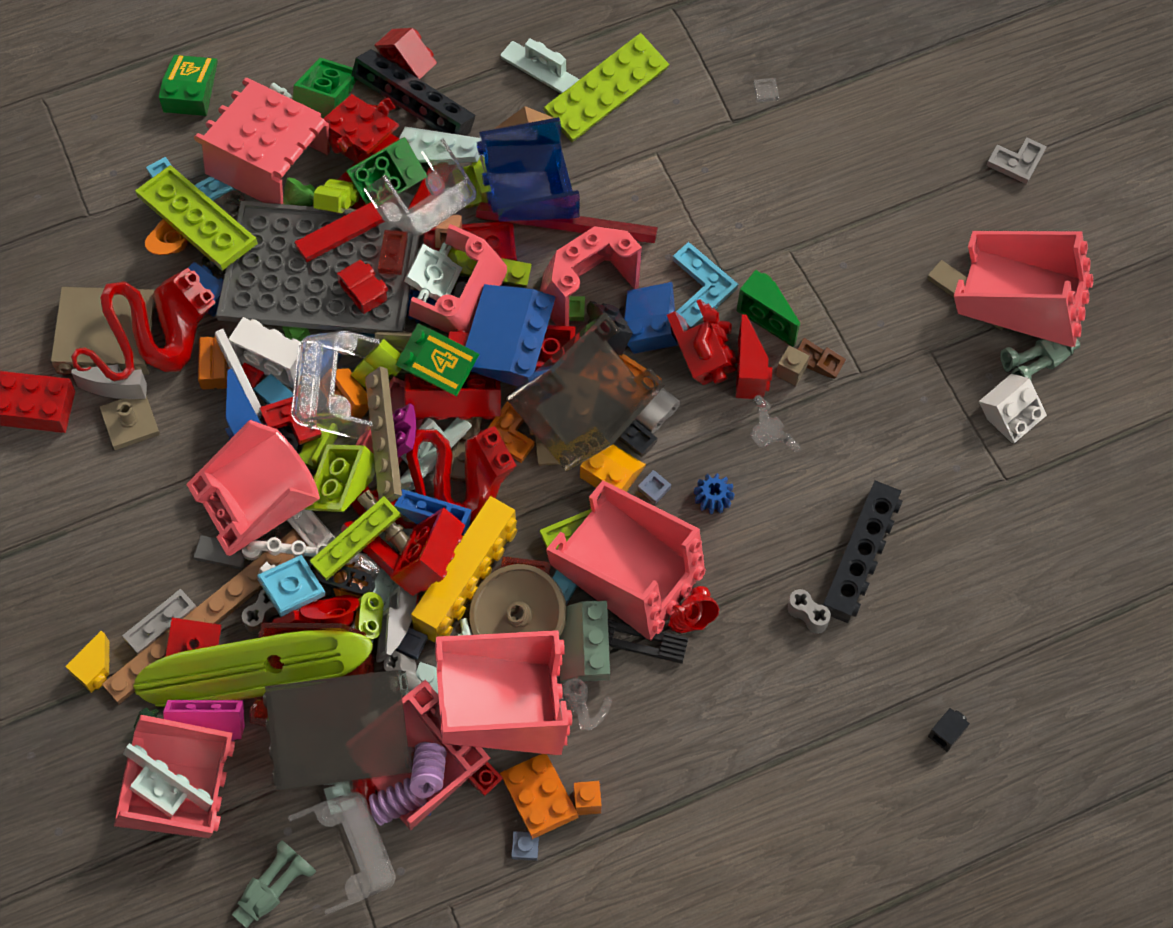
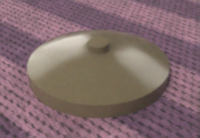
[470,564,567,638]

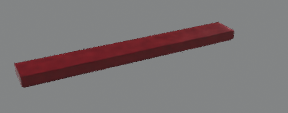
[476,202,658,243]

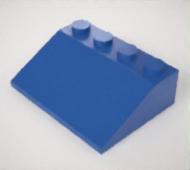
[465,284,556,390]

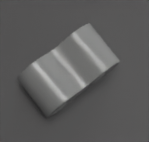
[634,387,681,434]
[242,589,279,634]
[787,589,831,634]
[384,651,421,697]

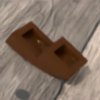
[796,338,846,379]

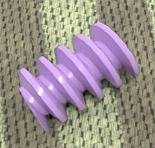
[410,742,447,798]
[369,778,427,826]

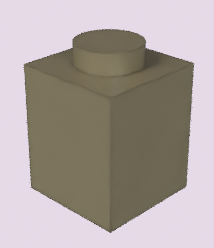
[776,346,810,386]

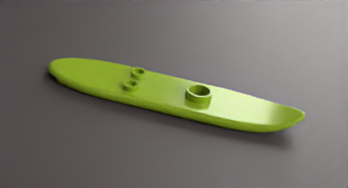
[133,630,372,708]

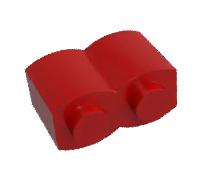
[337,259,388,314]

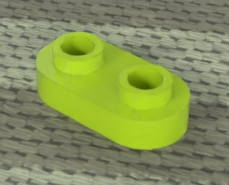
[355,592,384,641]

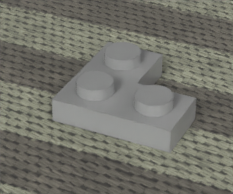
[986,138,1047,184]

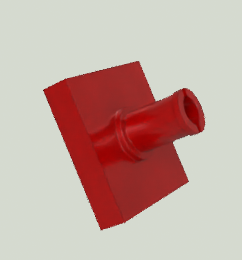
[165,617,221,657]

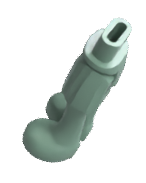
[1001,339,1080,380]
[232,840,316,928]

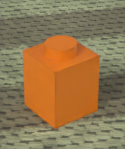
[574,781,602,815]

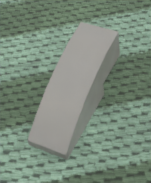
[71,364,147,399]
[376,586,417,662]

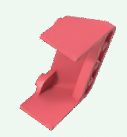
[409,224,507,333]

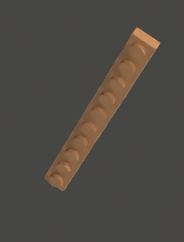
[102,529,308,704]

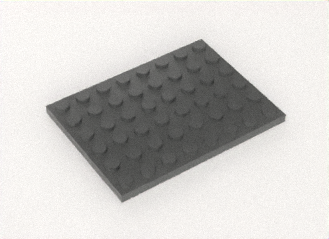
[216,201,422,334]

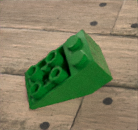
[346,137,428,205]

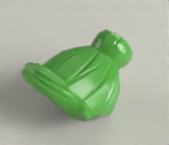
[283,177,316,207]

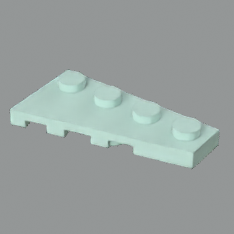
[399,126,486,165]

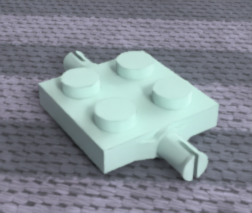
[404,243,462,302]

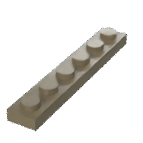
[365,367,402,503]

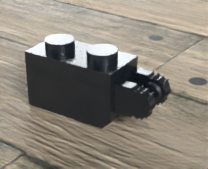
[586,301,633,356]

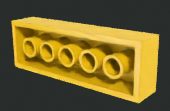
[411,496,517,643]

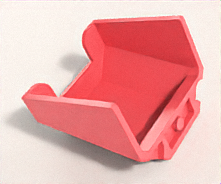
[540,226,642,326]
[114,715,235,838]

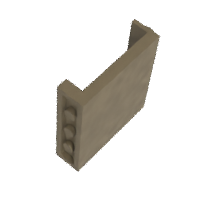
[51,287,157,375]

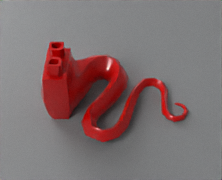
[71,268,216,382]
[364,426,517,529]

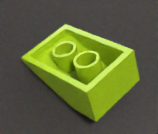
[305,445,376,512]

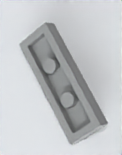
[122,589,196,654]

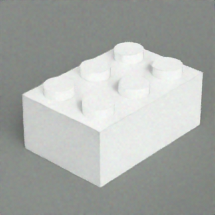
[228,317,306,389]

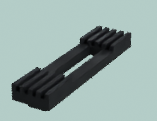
[608,619,689,664]

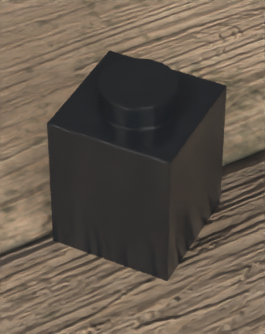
[928,708,970,752]

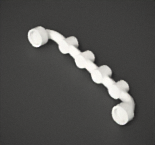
[242,537,379,575]

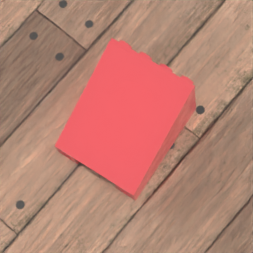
[954,231,1093,347]
[546,480,706,641]
[435,630,572,755]

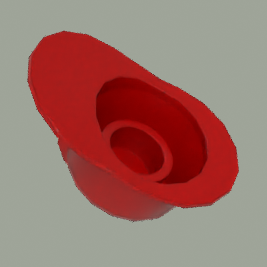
[300,595,359,630]

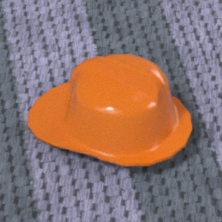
[145,219,189,255]

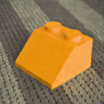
[580,440,646,492]

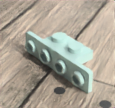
[501,38,580,93]
[400,417,472,491]
[123,743,214,818]

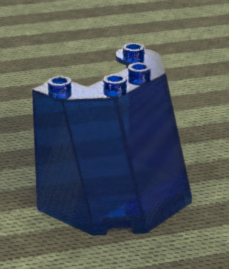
[476,117,580,221]

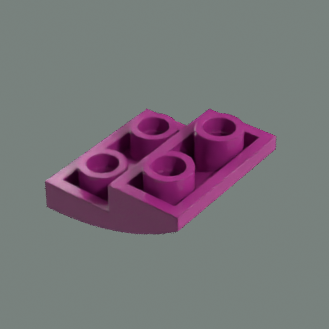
[393,403,416,458]

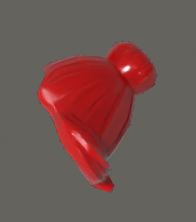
[668,586,719,633]

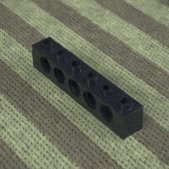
[351,49,476,136]
[823,480,903,623]

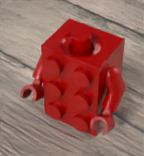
[324,94,399,164]
[667,299,738,385]

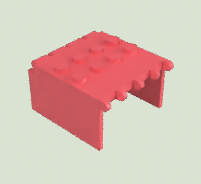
[194,78,330,204]

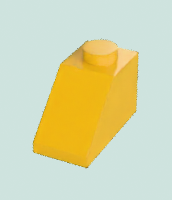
[65,631,109,693]

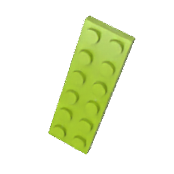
[543,33,670,142]
[135,165,258,271]

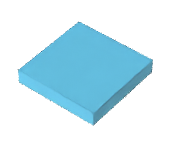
[257,555,325,616]

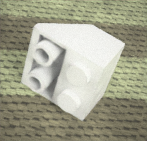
[979,374,1047,443]

